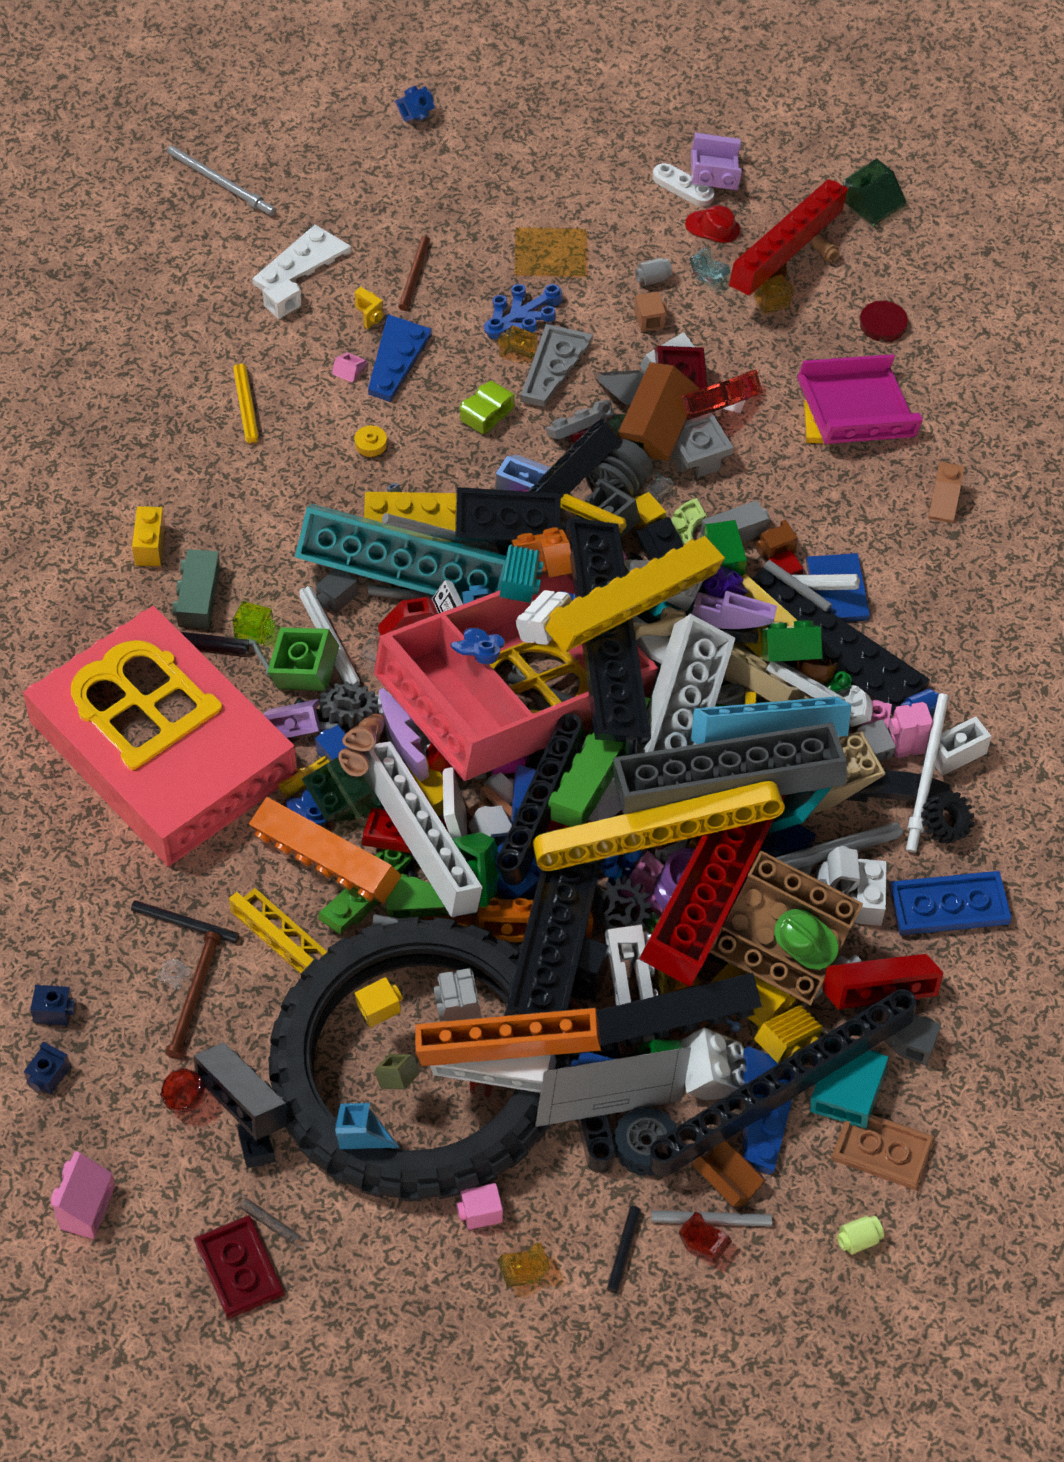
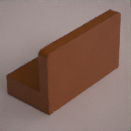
[692,1140,765,1207]

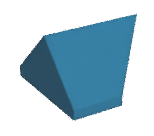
[335,1103,400,1149]

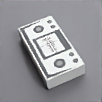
[432,580,463,613]

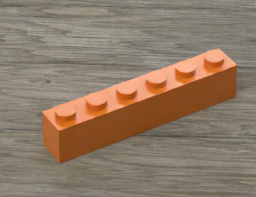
[249,797,402,904]
[415,1008,601,1066]

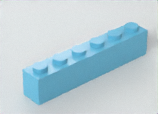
[691,696,851,744]

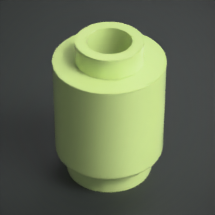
[837,1216,884,1255]

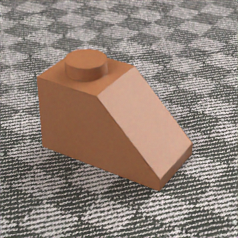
[928,461,964,523]

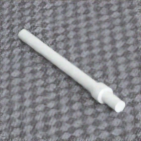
[906,694,949,853]

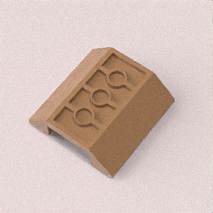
[709,851,863,1006]

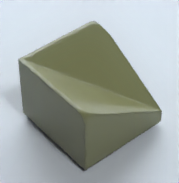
[374,1054,419,1090]

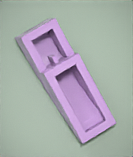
[691,591,777,629]

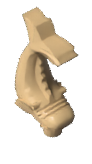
[633,606,686,640]

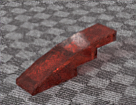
[681,369,763,420]

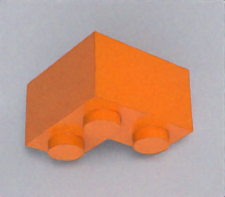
[512,528,572,578]

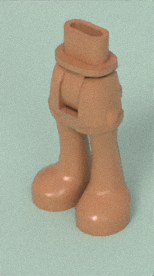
[339,714,386,777]

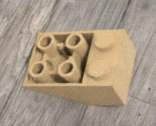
[810,731,885,815]

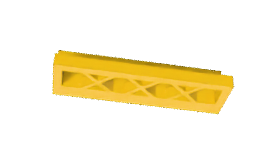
[229,888,327,974]

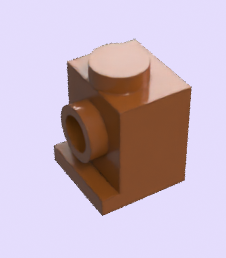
[755,519,798,561]

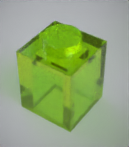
[233,601,275,644]

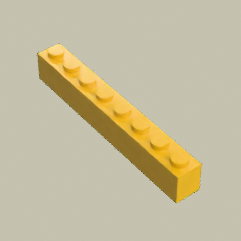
[545,536,725,653]

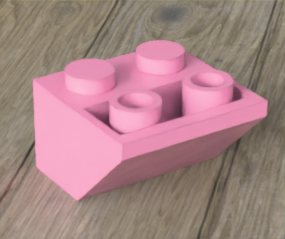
[51,1151,116,1239]

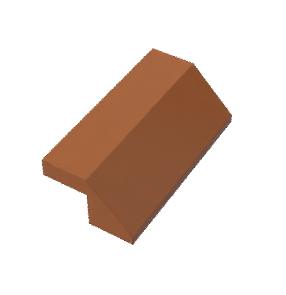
[618,362,699,461]

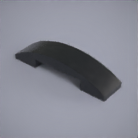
[846,770,950,810]

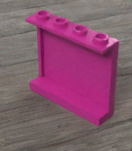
[797,354,923,444]

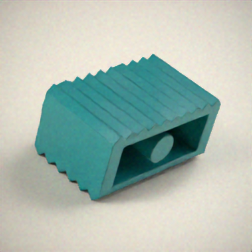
[499,545,544,603]

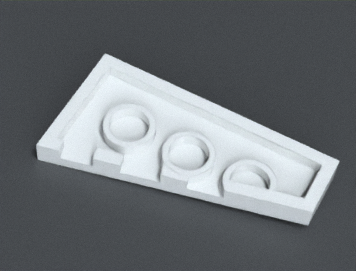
[252,225,351,290]

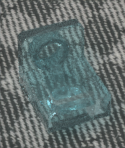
[689,248,731,284]

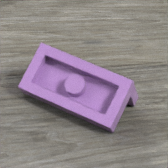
[263,699,321,738]

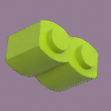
[459,380,515,434]

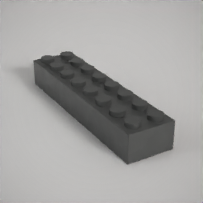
[613,722,847,814]

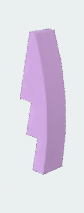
[379,688,430,782]

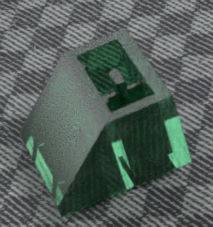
[843,158,906,226]
[302,757,381,822]

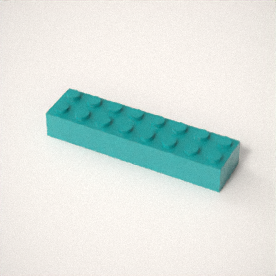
[295,504,506,603]

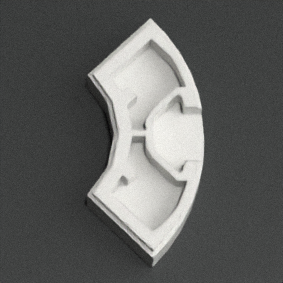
[837,685,872,727]

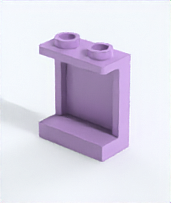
[691,133,742,190]

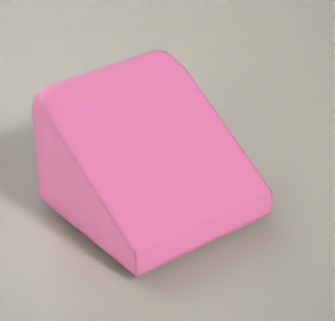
[332,352,368,382]

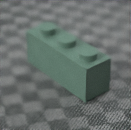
[172,549,221,629]

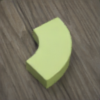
[671,498,707,544]

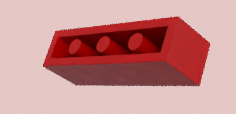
[822,953,944,1010]

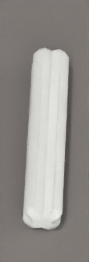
[792,574,860,590]

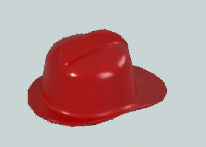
[685,205,741,243]

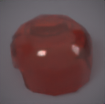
[160,1068,205,1114]

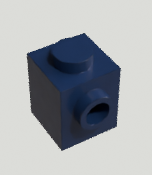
[30,985,77,1026]

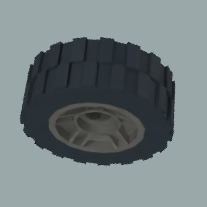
[614,1107,676,1176]

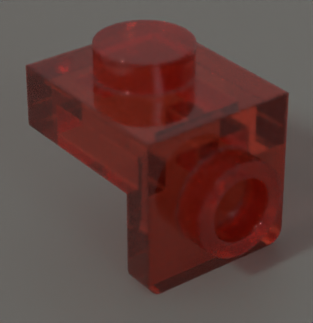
[679,1212,732,1264]

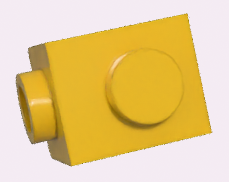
[354,286,383,329]

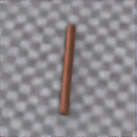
[398,236,430,311]

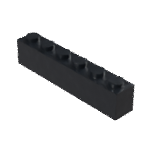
[596,973,762,1054]

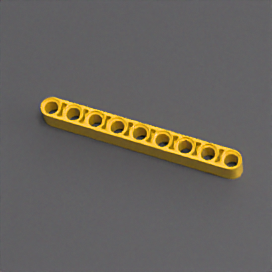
[533,781,785,871]

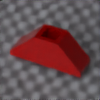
[378,597,439,636]

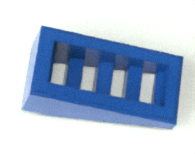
[511,765,536,825]

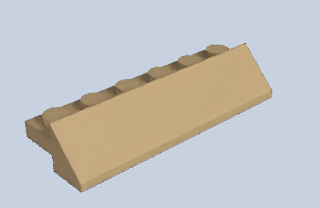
[723,643,813,703]

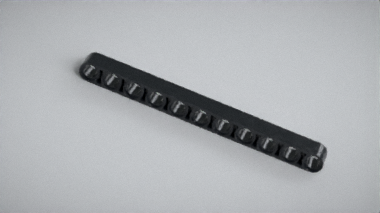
[650,989,916,1176]

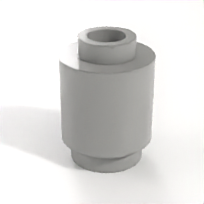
[635,257,672,286]

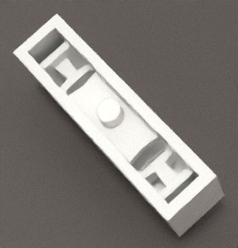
[605,925,660,1047]

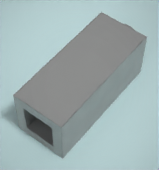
[701,500,770,542]

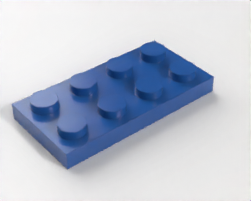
[889,871,1012,935]

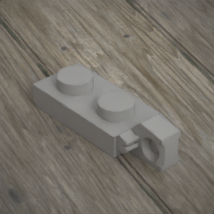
[545,400,614,440]

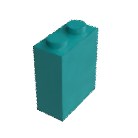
[810,1050,888,1129]

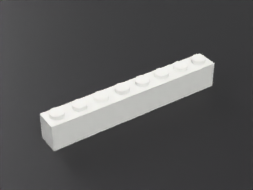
[364,741,482,917]

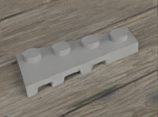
[520,324,593,407]

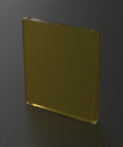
[513,227,587,277]

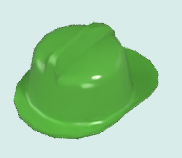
[774,909,838,970]

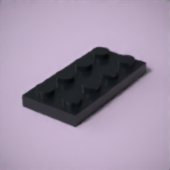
[455,487,561,543]

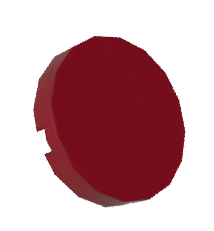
[859,300,908,342]

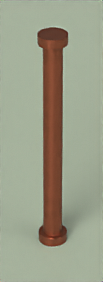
[165,932,221,1059]

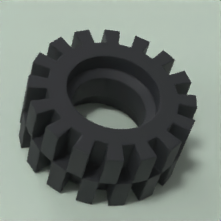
[921,791,974,844]

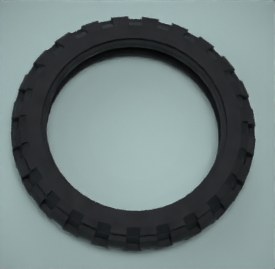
[268,917,569,1201]

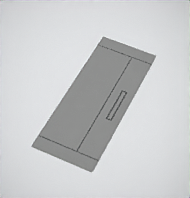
[536,1047,691,1127]

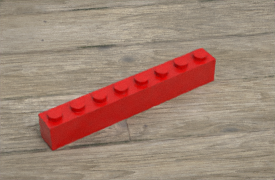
[729,179,848,296]

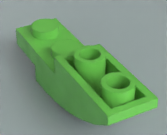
[318,849,412,934]

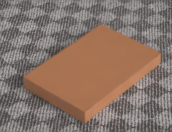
[831,1114,934,1190]

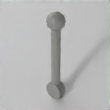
[247,636,270,678]

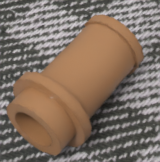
[810,234,840,262]

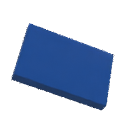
[806,553,870,622]

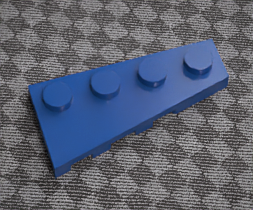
[368,314,432,402]
[743,1046,793,1175]

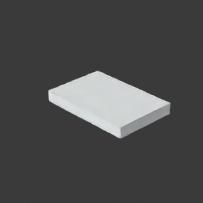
[443,767,467,838]

